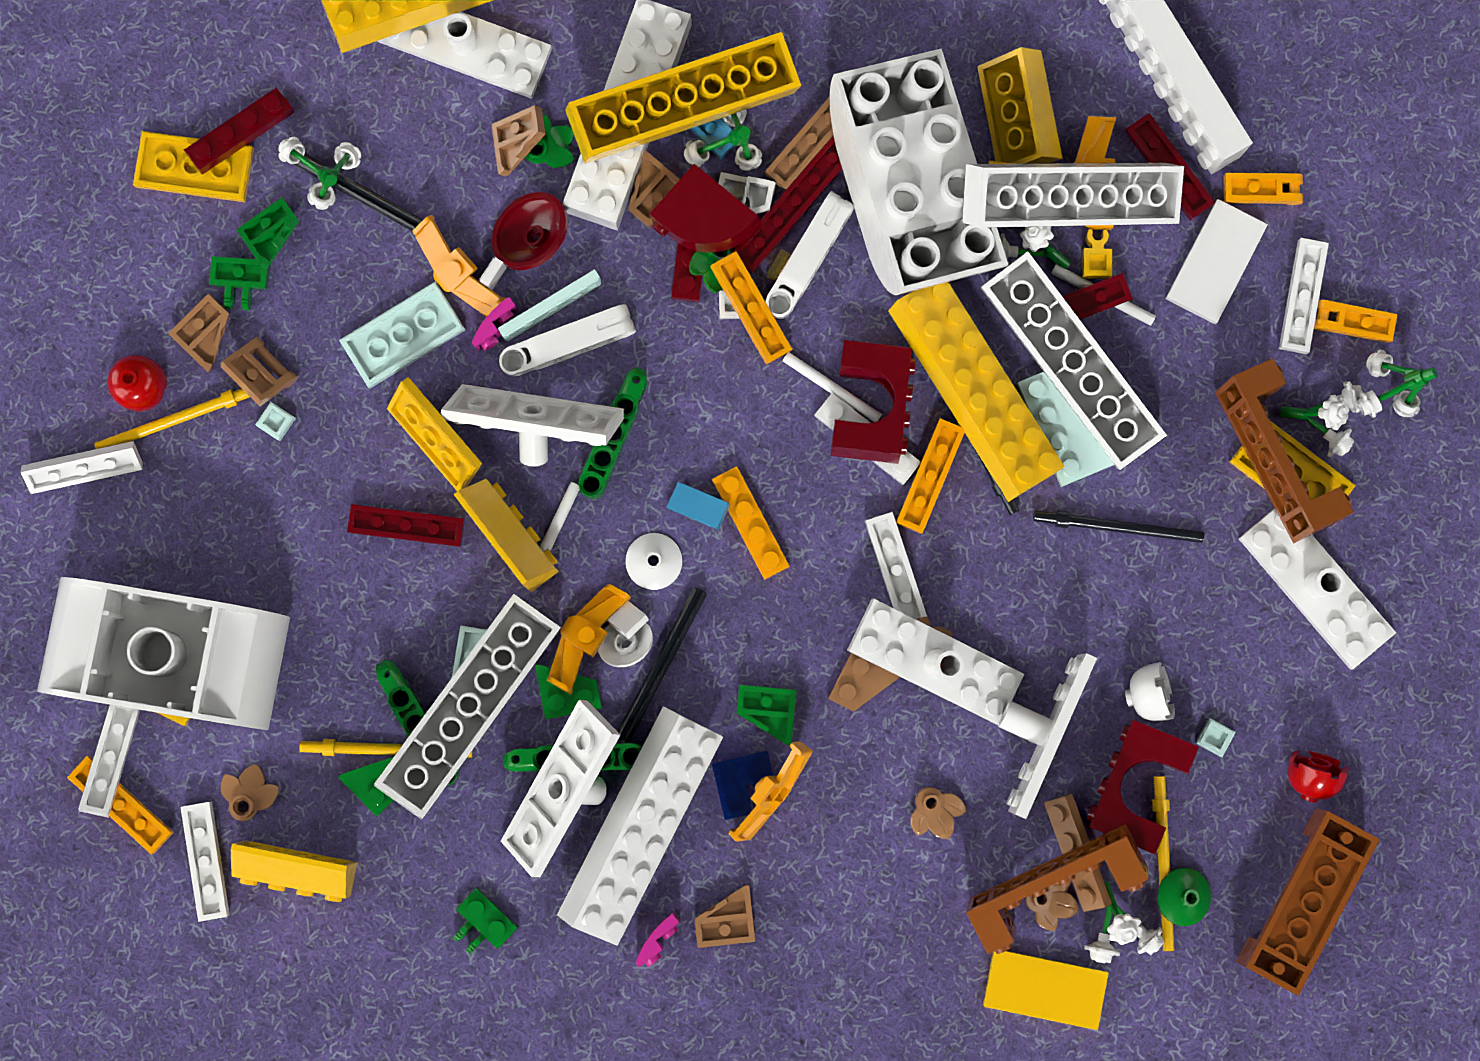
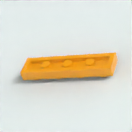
[710,251,792,365]
[896,418,965,534]
[712,466,790,580]
[67,756,174,855]

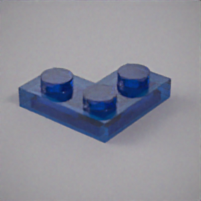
[712,750,774,820]

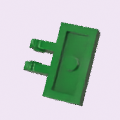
[209,256,270,311]
[453,888,518,954]

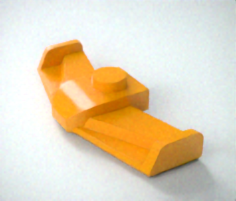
[1074,116,1116,230]
[413,215,506,317]
[547,584,631,695]
[728,742,813,842]

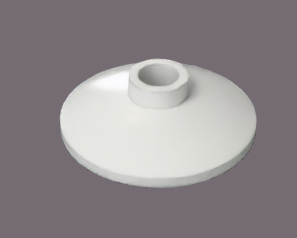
[626,533,682,590]
[598,623,653,667]

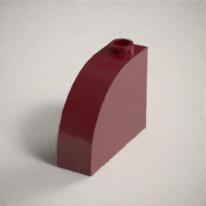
[649,164,761,253]

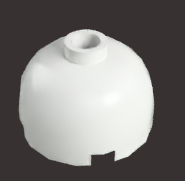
[1125,662,1175,721]

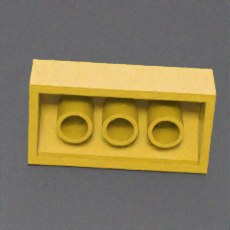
[977,47,1062,164]
[454,479,559,592]
[231,840,358,902]

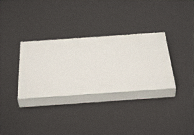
[1165,199,1268,324]

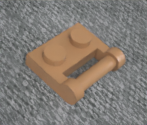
[221,337,298,406]

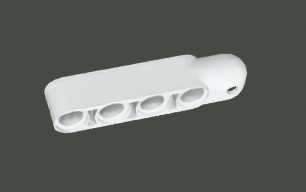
[766,191,854,319]
[499,304,636,377]

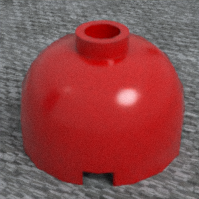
[107,354,167,412]
[1288,750,1349,803]

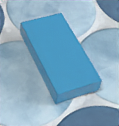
[666,482,730,530]

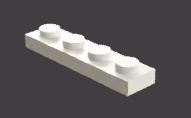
[1279,238,1329,354]
[814,393,921,485]
[21,441,143,494]
[865,512,927,619]
[78,705,140,818]
[181,801,230,922]

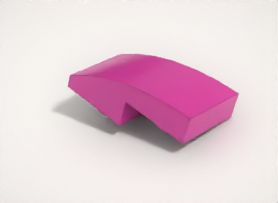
[472,297,518,352]
[636,911,680,967]

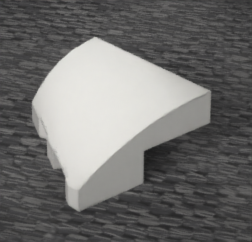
[719,172,776,214]

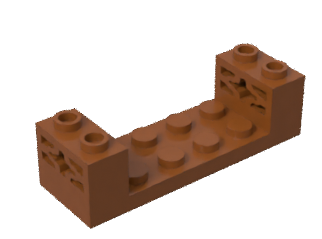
[1215,358,1354,544]
[1235,809,1380,996]
[966,824,1149,954]

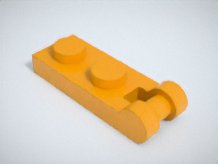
[1223,173,1303,205]
[1314,300,1397,343]

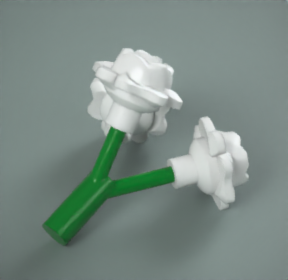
[1000,226,1071,269]
[1280,381,1363,457]
[1084,882,1164,963]

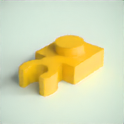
[1082,229,1112,279]

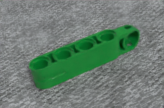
[578,367,647,500]
[376,659,460,786]
[503,743,642,772]

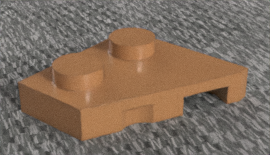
[492,105,545,177]
[628,150,680,229]
[168,294,230,372]
[828,653,900,712]
[695,885,755,948]

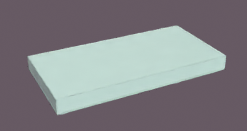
[339,281,465,389]

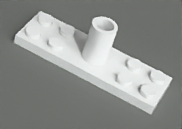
[377,12,552,99]
[441,384,624,466]
[1238,508,1396,670]
[847,599,1024,725]
[998,653,1097,819]
[501,700,620,877]

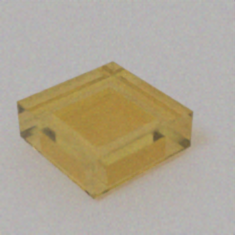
[767,249,790,283]

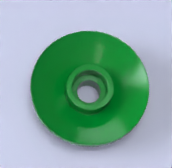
[1157,868,1211,926]

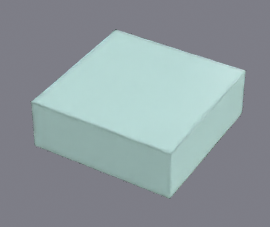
[255,402,296,441]
[1195,718,1236,757]

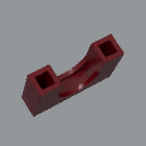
[830,340,916,464]
[1087,720,1199,855]

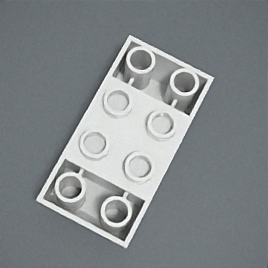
[830,49,1008,295]
[37,577,290,730]

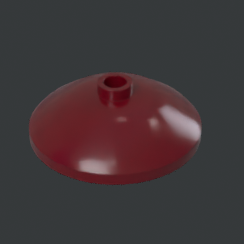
[492,192,568,270]

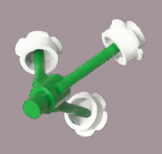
[684,110,762,171]
[278,137,361,210]
[1357,350,1438,418]

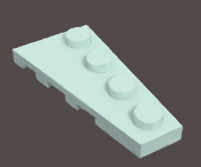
[1017,372,1114,487]

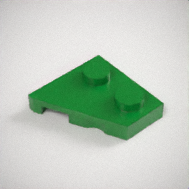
[737,685,796,745]

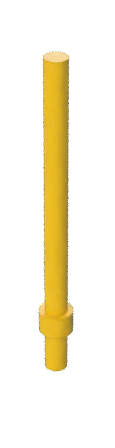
[94,388,250,449]
[299,739,473,758]
[1152,776,1175,951]

